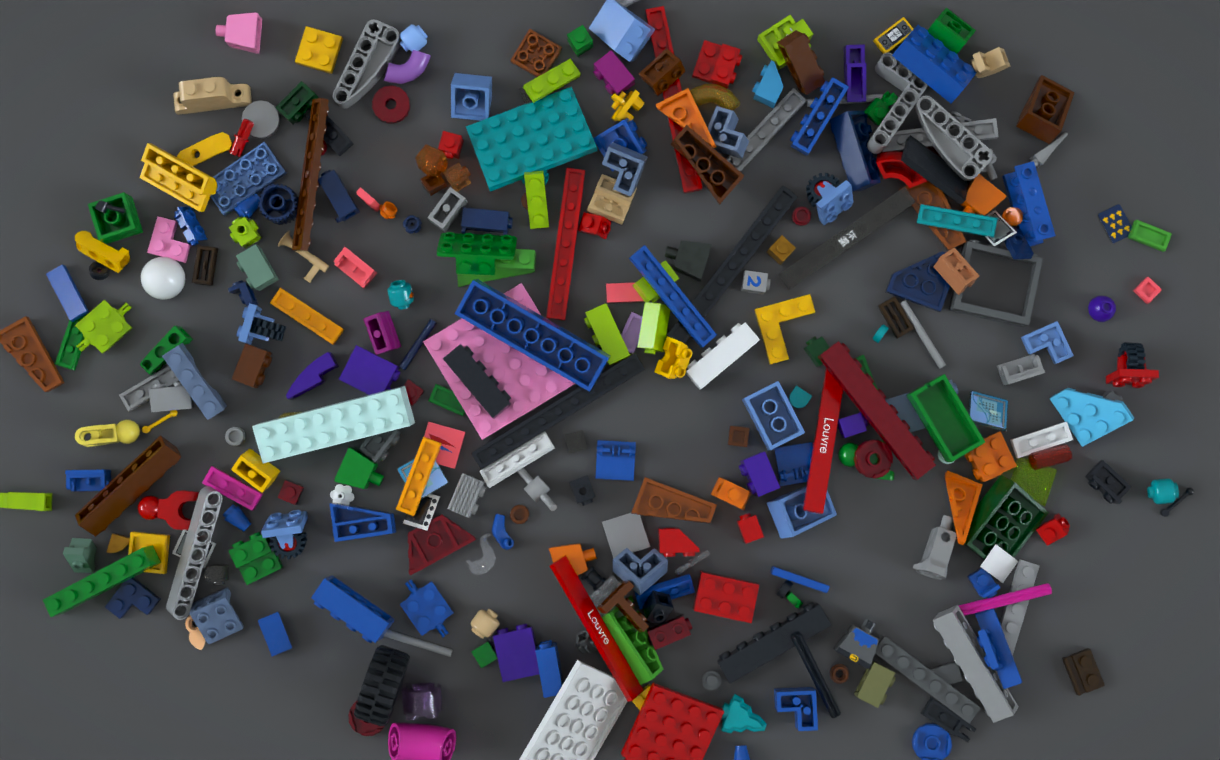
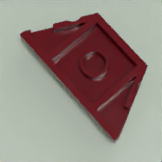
[408,514,476,576]

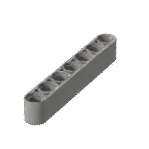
[166,486,222,620]

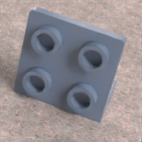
[190,587,243,644]

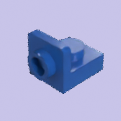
[967,567,1001,598]

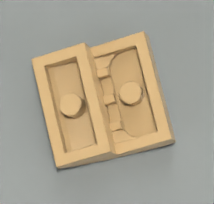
[587,174,637,225]

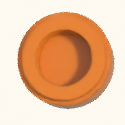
[1002,207,1023,226]

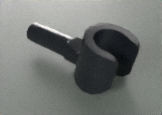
[95,200,125,213]

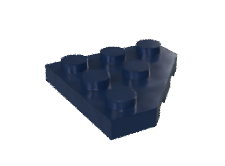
[886,251,950,312]

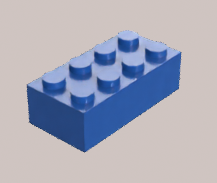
[892,25,977,104]
[311,575,395,643]

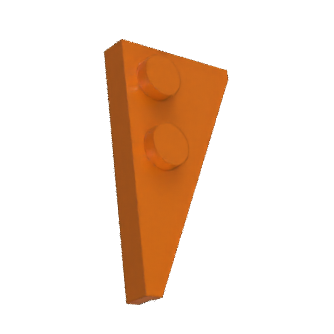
[655,88,716,148]
[944,470,983,545]

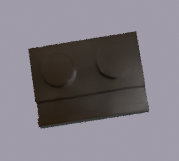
[1062,648,1105,696]

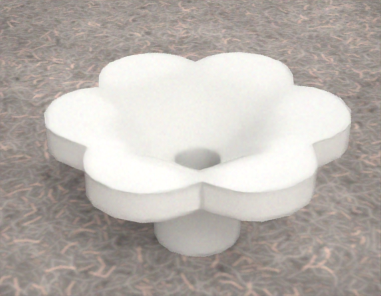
[330,484,355,505]

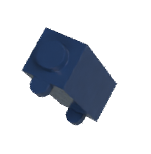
[318,170,360,223]
[461,207,513,235]

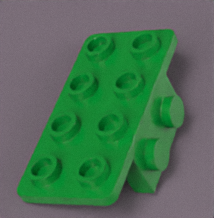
[437,232,517,275]

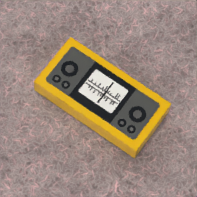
[873,17,913,54]

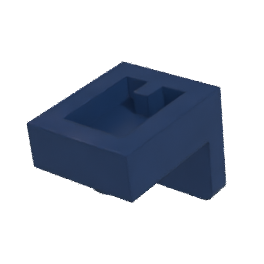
[228,280,259,306]

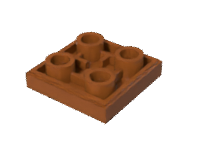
[510,29,562,77]

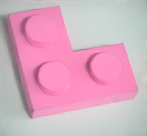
[147,216,191,263]

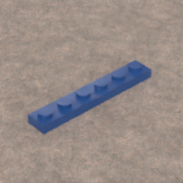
[629,245,717,347]

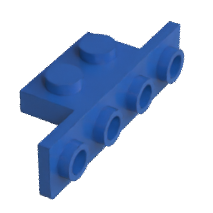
[975,608,1022,689]

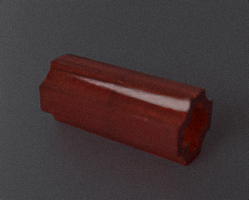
[1028,444,1072,470]

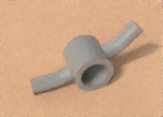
[517,468,557,511]

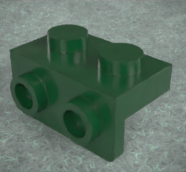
[275,81,319,125]

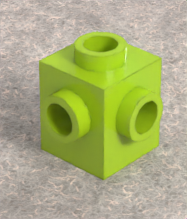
[229,217,262,249]

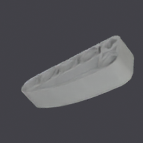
[333,19,402,109]
[915,96,993,181]

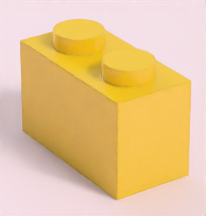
[231,449,281,493]

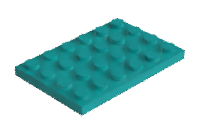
[466,86,598,192]

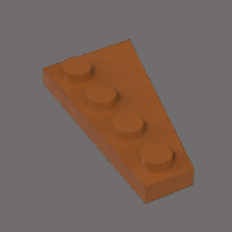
[899,181,966,250]
[0,316,64,392]
[631,477,717,524]

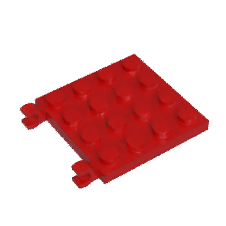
[621,683,724,760]

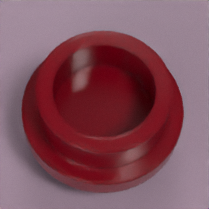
[792,207,811,226]

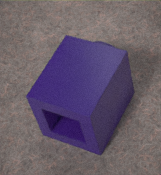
[837,412,868,438]

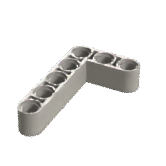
[867,53,928,154]

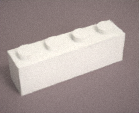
[686,322,760,390]

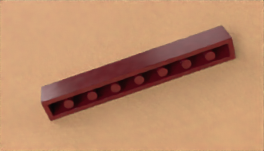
[818,341,936,480]

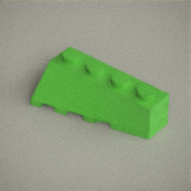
[457,249,536,287]
[601,595,664,685]

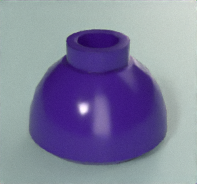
[1088,295,1116,322]

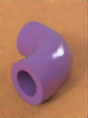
[384,50,431,84]

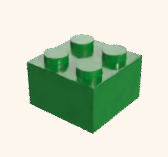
[88,192,143,244]

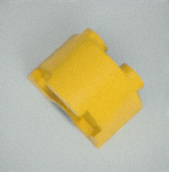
[654,336,692,379]

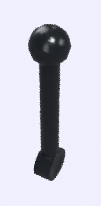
[1160,488,1194,517]

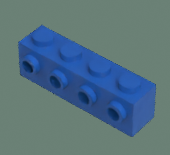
[790,77,849,156]

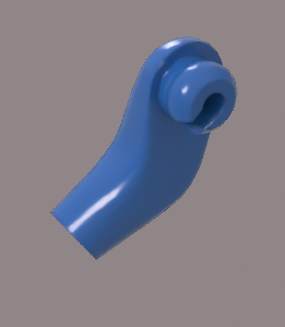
[492,514,514,550]

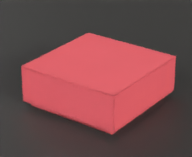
[1133,277,1162,304]

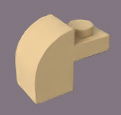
[971,47,1010,78]

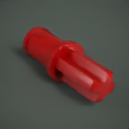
[229,119,254,157]

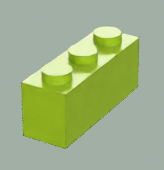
[584,303,630,366]

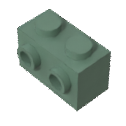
[236,244,279,291]

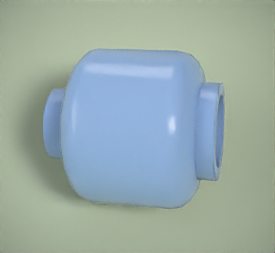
[399,24,428,52]

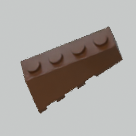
[671,125,744,205]

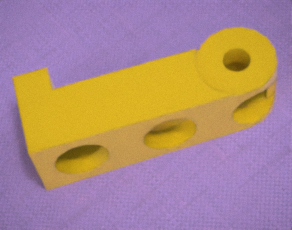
[75,231,130,273]

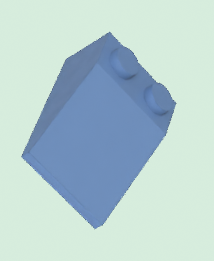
[589,0,655,62]
[767,485,837,538]

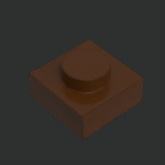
[420,170,447,196]
[728,426,749,447]

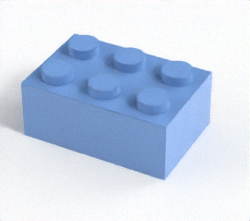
[742,381,805,451]

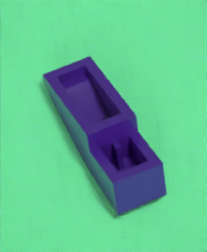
[843,44,866,102]
[286,352,339,400]

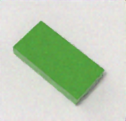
[1128,220,1172,252]

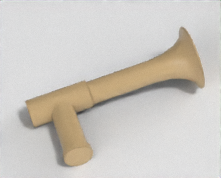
[278,230,329,283]

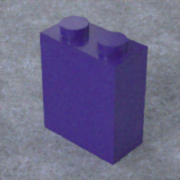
[339,345,401,395]
[493,623,539,682]

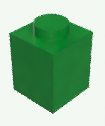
[567,25,593,57]

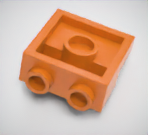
[965,431,1017,482]

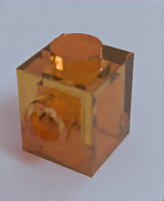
[415,144,448,178]
[443,162,471,192]

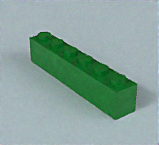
[43,545,161,617]

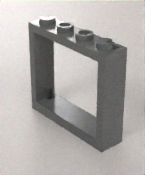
[949,240,1043,327]

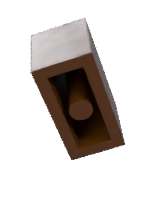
[232,343,272,388]

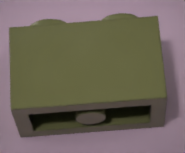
[854,661,896,708]

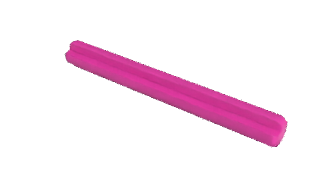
[959,583,1052,616]

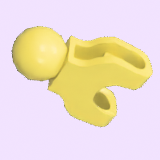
[75,420,140,447]

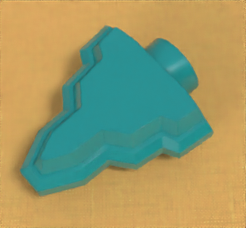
[721,694,767,734]

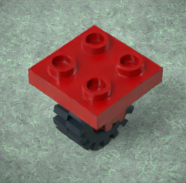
[1106,342,1159,388]

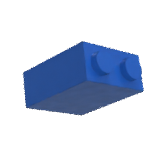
[535,640,564,698]

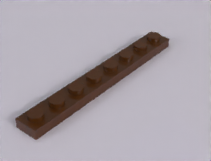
[292,98,329,251]

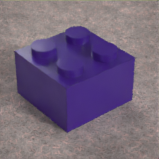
[739,451,780,497]

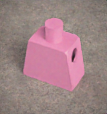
[216,13,262,54]

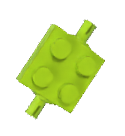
[75,300,132,354]

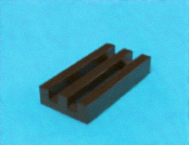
[192,245,218,286]
[878,296,914,339]

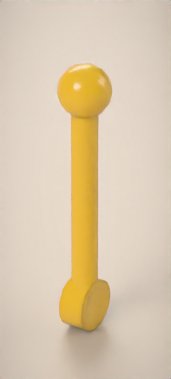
[142,410,178,433]

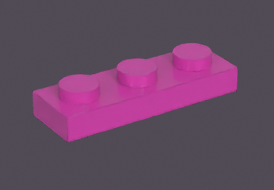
[202,466,263,511]

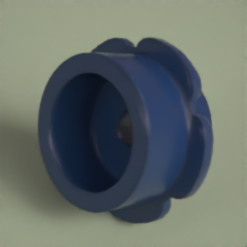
[403,215,422,234]

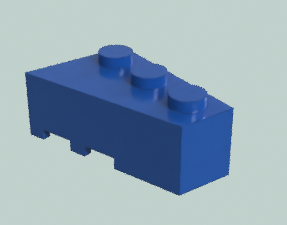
[329,503,396,542]

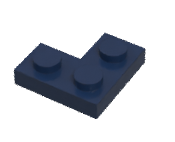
[105,577,161,619]

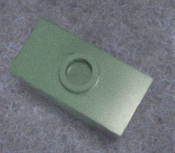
[63,538,97,573]

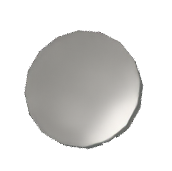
[242,100,281,139]

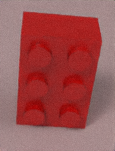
[693,571,759,623]

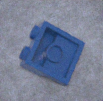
[593,118,647,171]

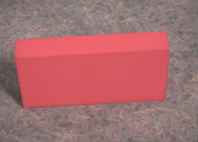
[356,187,380,212]
[606,282,644,303]

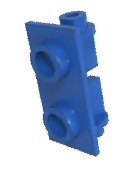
[174,206,208,246]

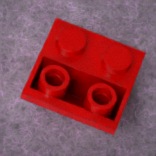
[658,527,700,557]

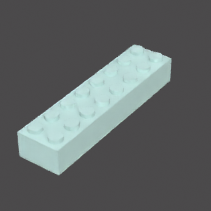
[252,386,415,463]

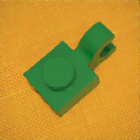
[864,91,898,126]

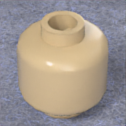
[471,609,500,639]

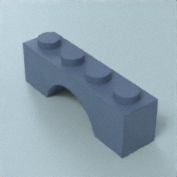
[162,343,227,420]

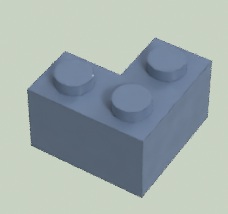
[708,106,749,159]
[602,142,648,197]
[613,548,668,596]

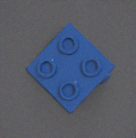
[595,440,636,481]
[774,442,813,486]

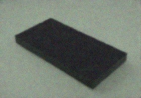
[901,135,969,204]

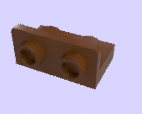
[639,48,685,96]

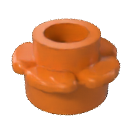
[379,201,397,219]

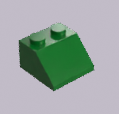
[928,8,976,54]

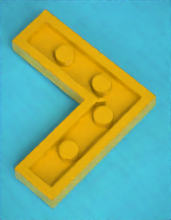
[754,294,815,365]

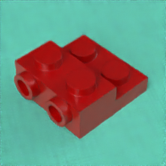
[692,40,743,89]

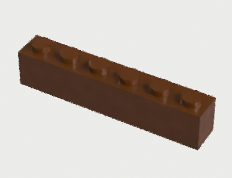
[75,435,181,537]

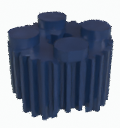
[258,183,299,225]

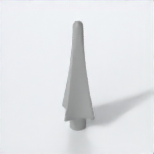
[1029,132,1068,168]

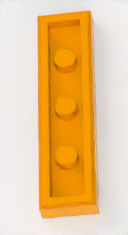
[270,288,345,345]
[396,437,442,516]

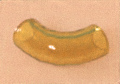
[690,84,741,111]

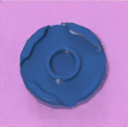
[912,723,952,760]

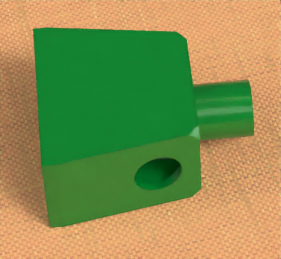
[334,447,384,489]

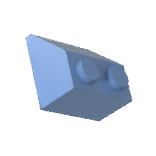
[451,73,492,121]

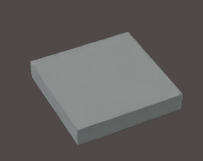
[602,512,650,558]

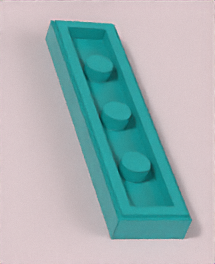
[916,204,998,238]

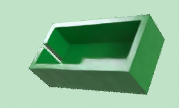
[906,374,985,462]

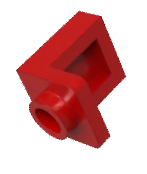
[578,213,611,239]
[1036,513,1070,546]

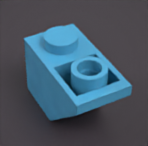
[752,60,784,108]

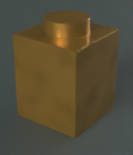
[766,235,796,265]

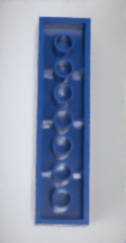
[455,279,611,392]

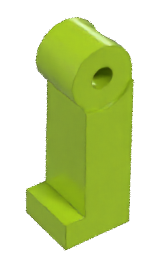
[0,492,53,511]

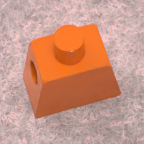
[960,174,1007,216]
[710,477,751,510]
[549,543,597,584]

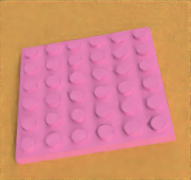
[423,283,575,440]

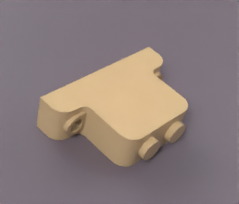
[173,77,252,115]

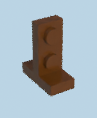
[596,581,649,632]

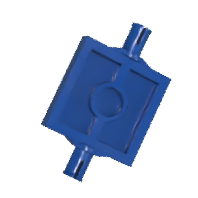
[400,579,454,638]

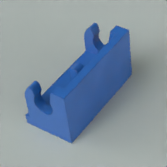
[65,470,111,491]
[258,612,292,656]

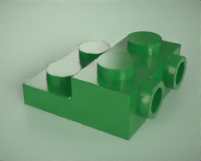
[229,532,283,585]

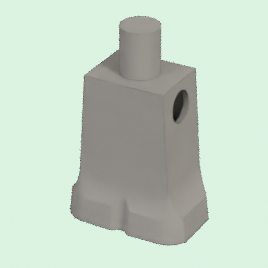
[913,515,957,580]

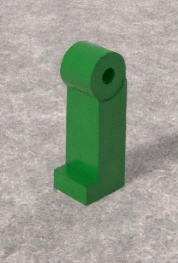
[140,326,193,376]

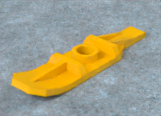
[177,132,232,166]

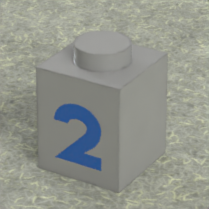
[741,270,771,295]

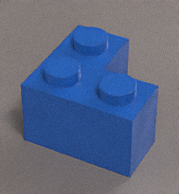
[774,687,818,731]

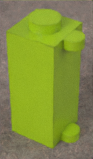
[637,302,670,355]

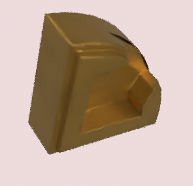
[107,533,130,553]

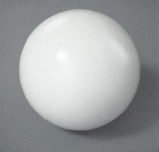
[141,257,186,300]

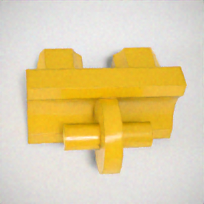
[611,90,644,122]

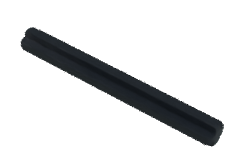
[791,632,841,718]

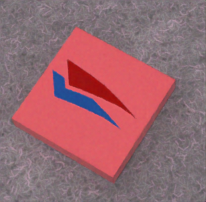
[424,422,466,469]

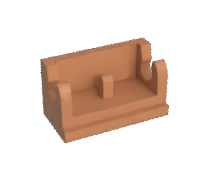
[933,248,979,295]

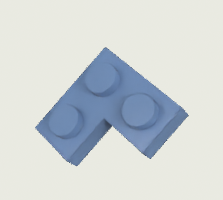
[1021,321,1074,364]

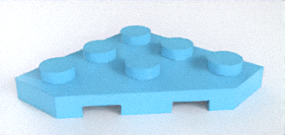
[1050,388,1134,447]

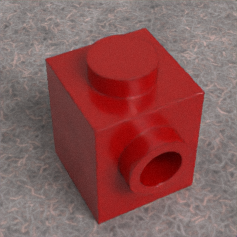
[438,131,464,159]

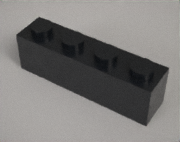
[443,344,511,419]

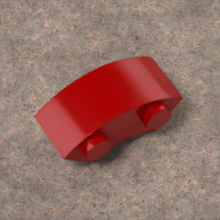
[876,151,928,188]

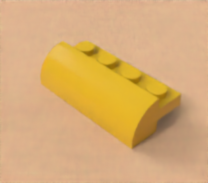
[140,143,217,212]

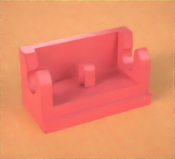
[334,247,377,289]

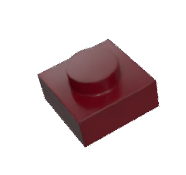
[404,379,424,406]
[277,480,304,505]

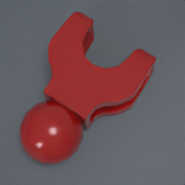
[137,490,199,530]

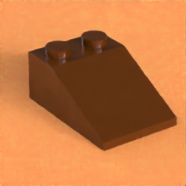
[1016,75,1075,144]

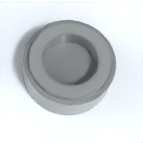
[225,427,246,446]

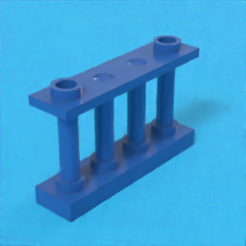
[1002,161,1056,247]

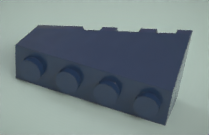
[829,110,881,192]

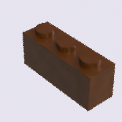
[777,30,825,95]

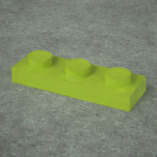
[523,58,581,103]
[524,171,549,229]

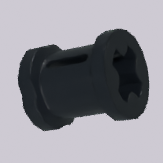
[581,565,606,591]

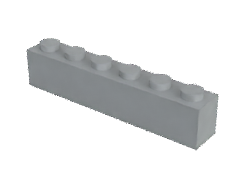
[933,605,1019,723]

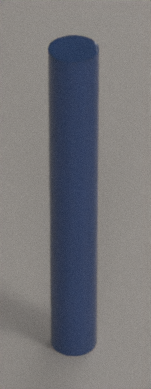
[399,319,437,370]

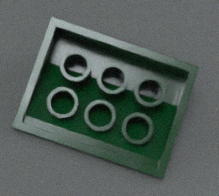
[956,475,1049,560]

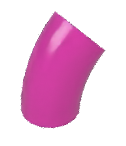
[388,722,456,760]

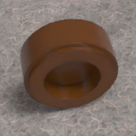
[510,505,530,524]

